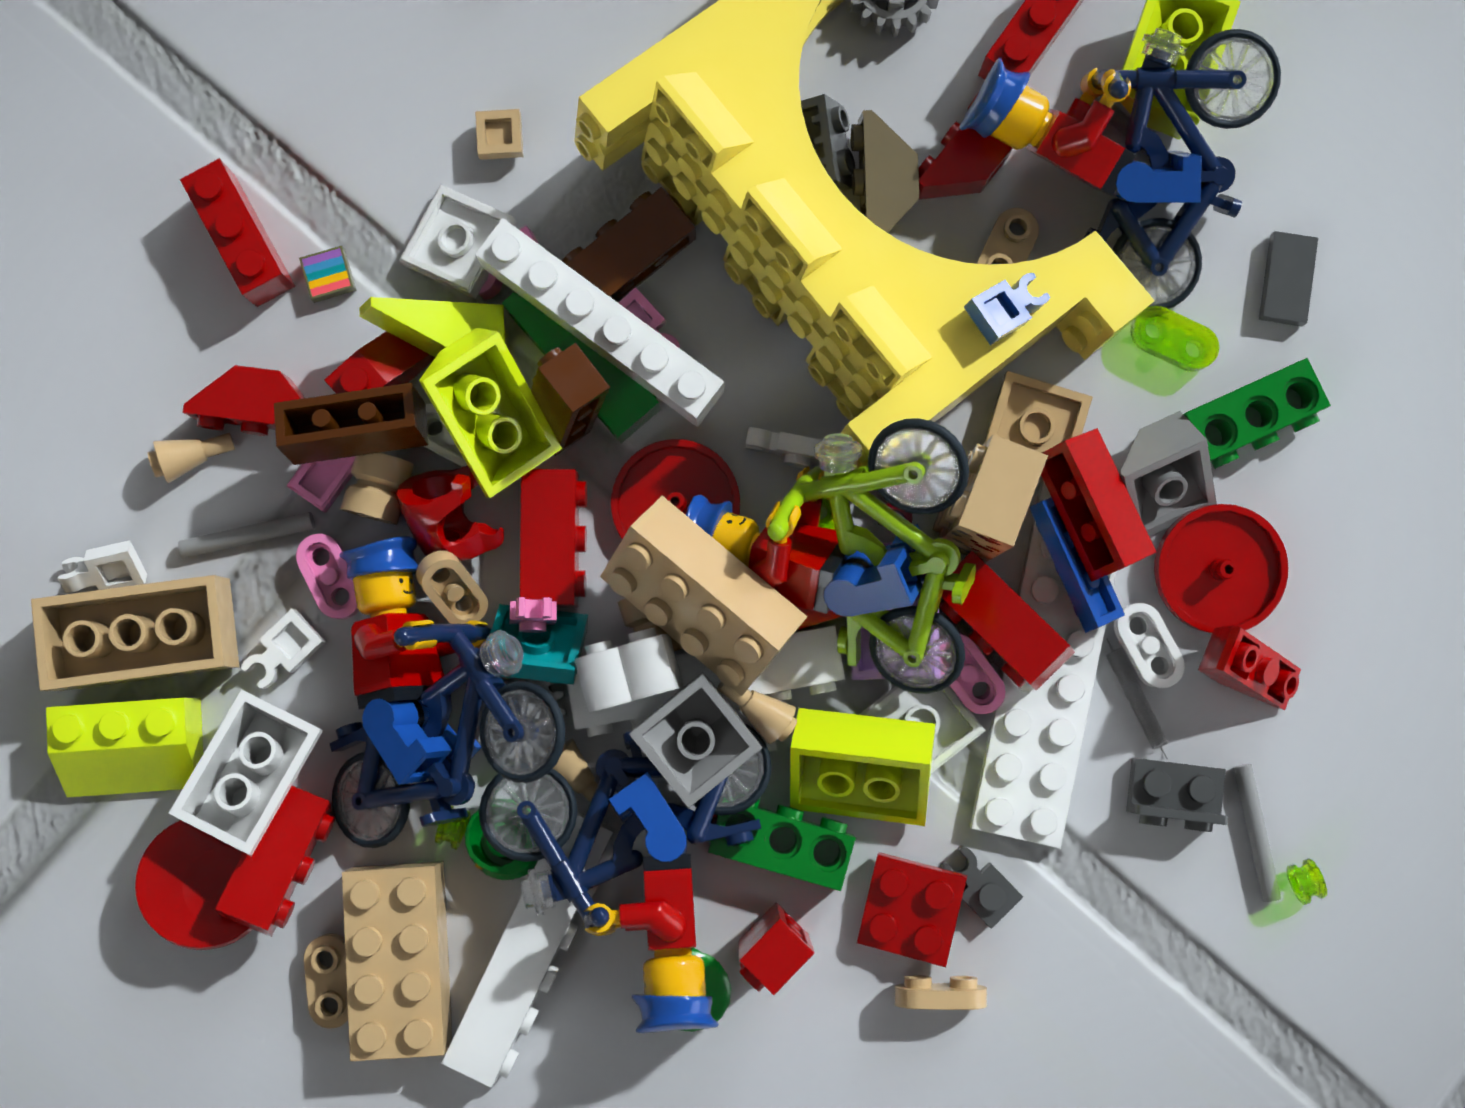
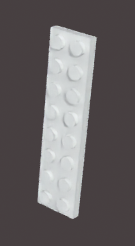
[969,478,1117,849]

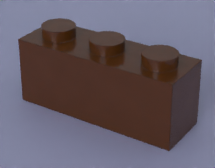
[562,187,696,302]
[531,343,610,456]
[274,383,429,465]

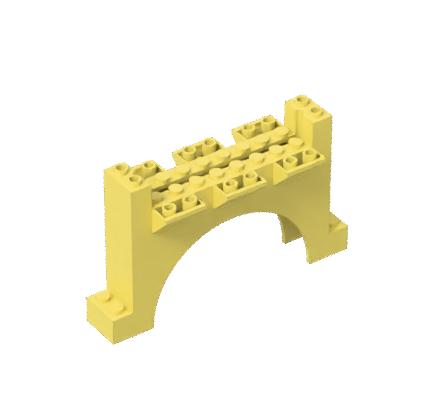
[574,0,1155,470]

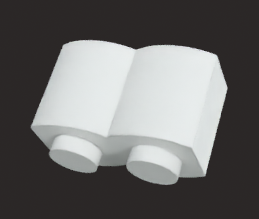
[574,627,684,713]

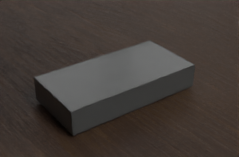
[1259,231,1318,327]

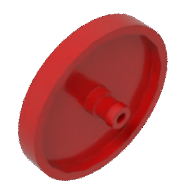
[611,439,740,539]
[1154,504,1289,633]
[135,820,253,950]

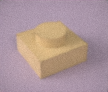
[475,109,524,160]

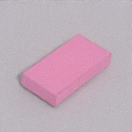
[287,456,355,513]

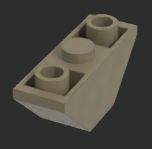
[851,110,919,233]

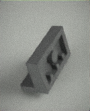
[801,94,855,190]
[1126,758,1228,832]

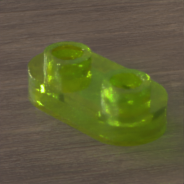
[1130,306,1219,372]

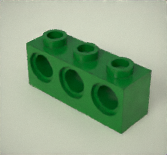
[1183,358,1331,469]
[708,792,856,891]

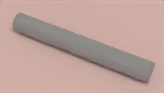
[178,512,315,558]
[1233,764,1281,902]

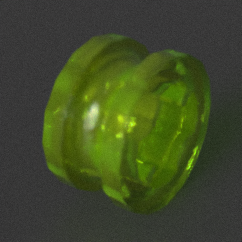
[434,805,471,850]
[1286,858,1328,905]

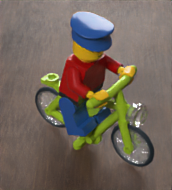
[686,418,976,694]

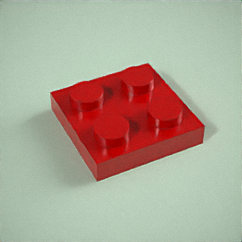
[857,852,968,968]

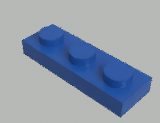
[1029,497,1125,633]

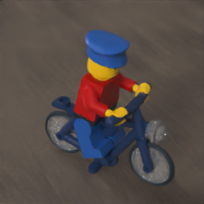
[959,28,1281,312]
[329,536,565,848]
[479,723,772,1033]

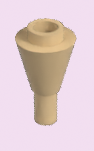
[147,433,235,483]
[717,682,797,744]
[540,738,611,806]

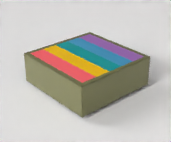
[299,245,357,303]

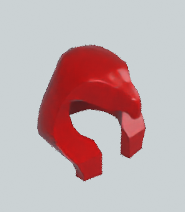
[396,465,504,561]

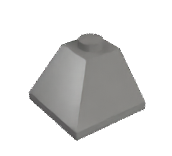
[1120,411,1217,536]
[629,672,763,808]

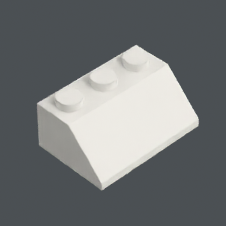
[168,689,323,856]

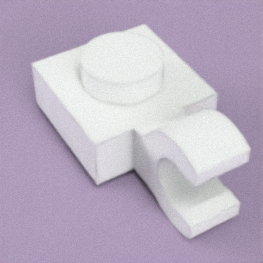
[58,540,147,593]

